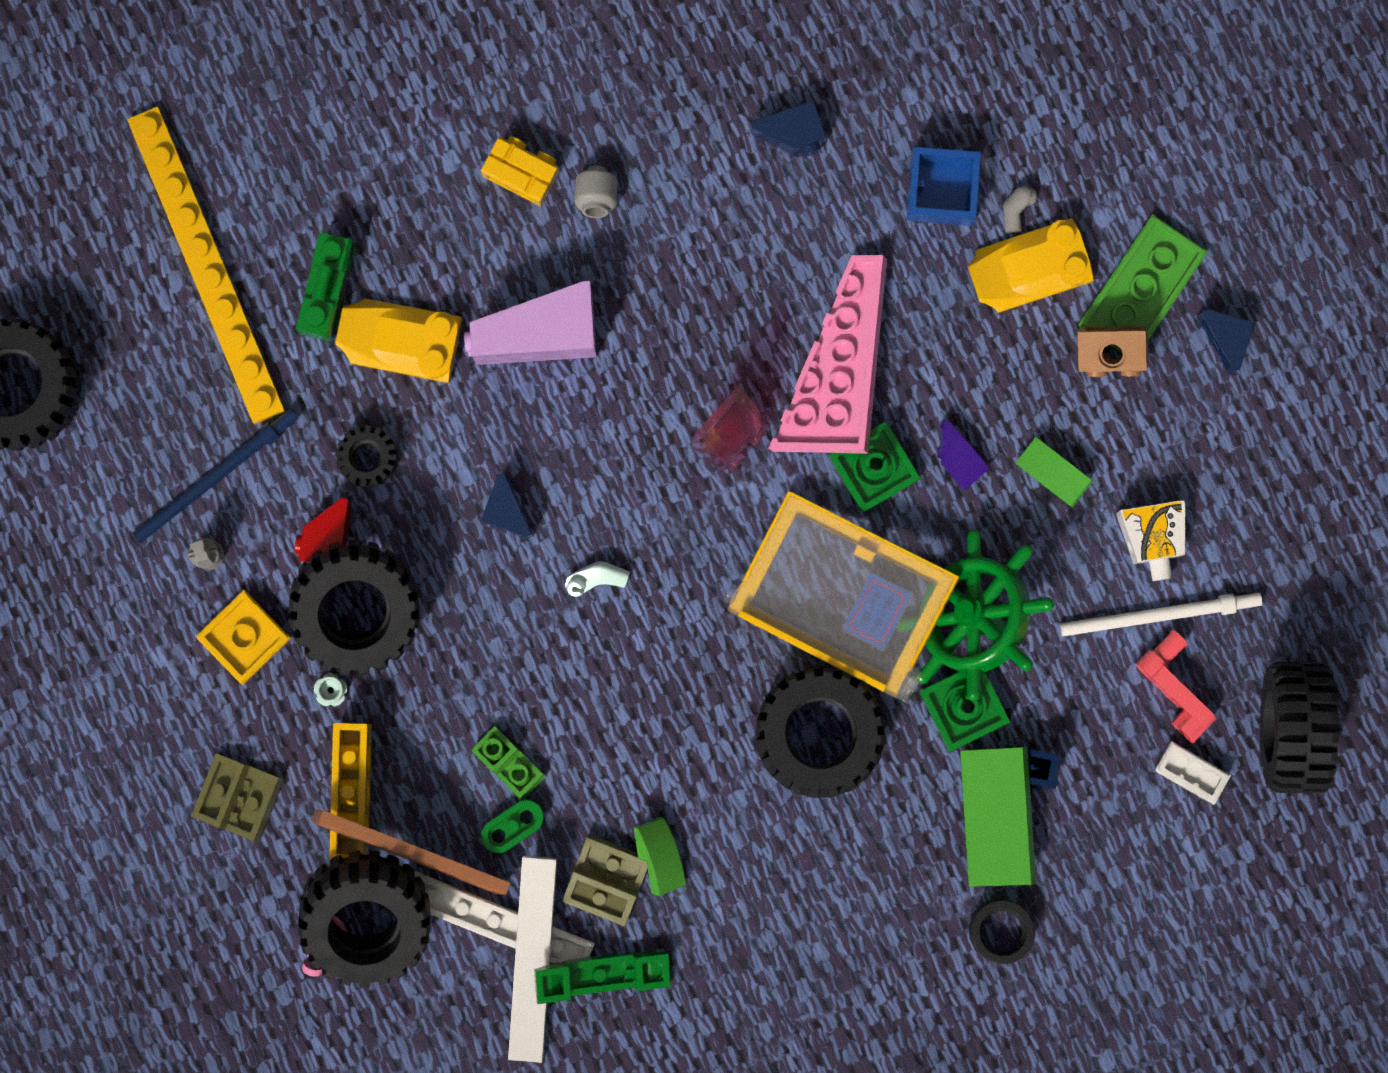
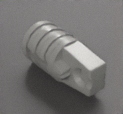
[187,538,224,570]

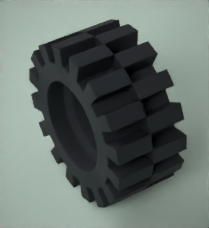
[335,425,398,488]

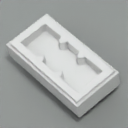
[1154,741,1231,805]

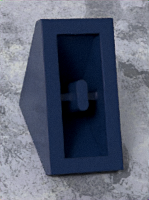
[1197,309,1254,375]
[481,473,533,539]
[1005,745,1062,789]

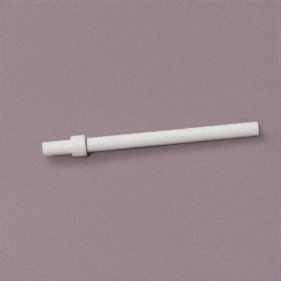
[1060,593,1262,636]

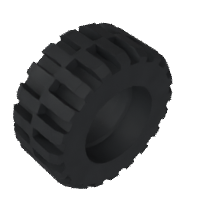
[0,318,82,451]
[289,540,419,676]
[1260,662,1339,793]
[755,668,886,798]
[298,850,430,987]

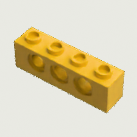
[329,723,372,861]

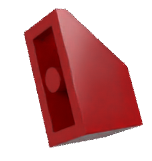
[295,498,352,563]

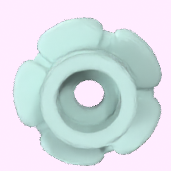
[314,673,347,706]

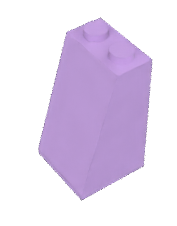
[464,281,597,365]

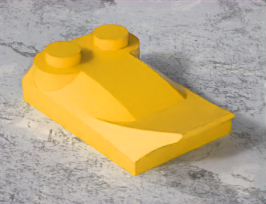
[967,218,1094,313]
[335,298,463,383]

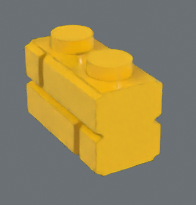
[481,136,560,207]

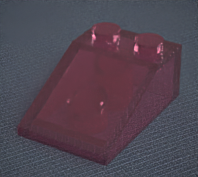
[692,386,768,474]

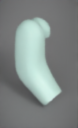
[565,561,630,597]

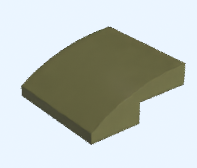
[191,753,284,842]
[562,834,648,927]

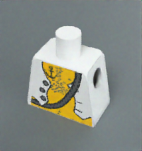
[1116,500,1185,581]

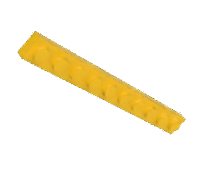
[127,107,286,424]

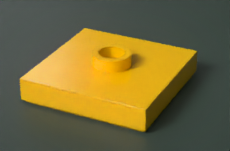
[195,590,292,685]

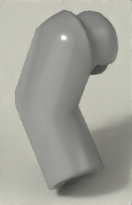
[1003,186,1037,233]

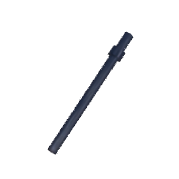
[133,408,299,543]

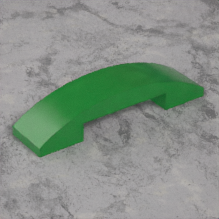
[534,952,670,1004]

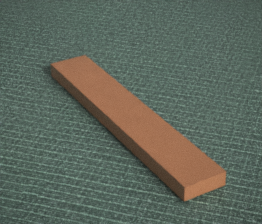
[311,810,510,895]

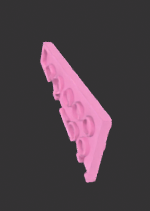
[768,255,887,453]

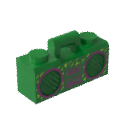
[295,232,356,342]

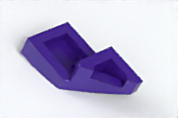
[937,419,990,490]

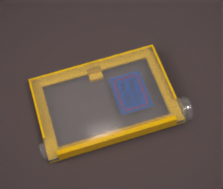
[725,491,960,703]

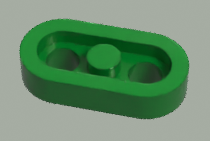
[481,800,544,853]

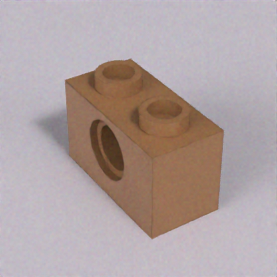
[1078,325,1149,377]

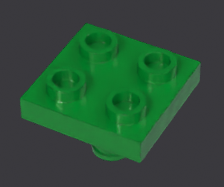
[828,421,921,514]
[919,672,1010,752]

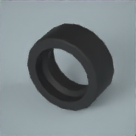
[969,899,1035,964]

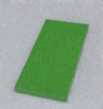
[1078,214,1208,355]
[960,747,1036,887]

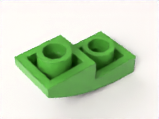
[1015,437,1093,507]
[471,726,546,801]
[634,817,686,896]

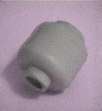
[574,166,618,218]

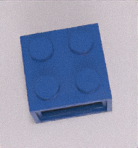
[906,147,981,226]

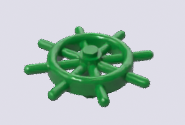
[897,530,1055,701]

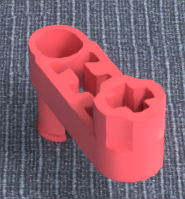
[1135,630,1217,743]

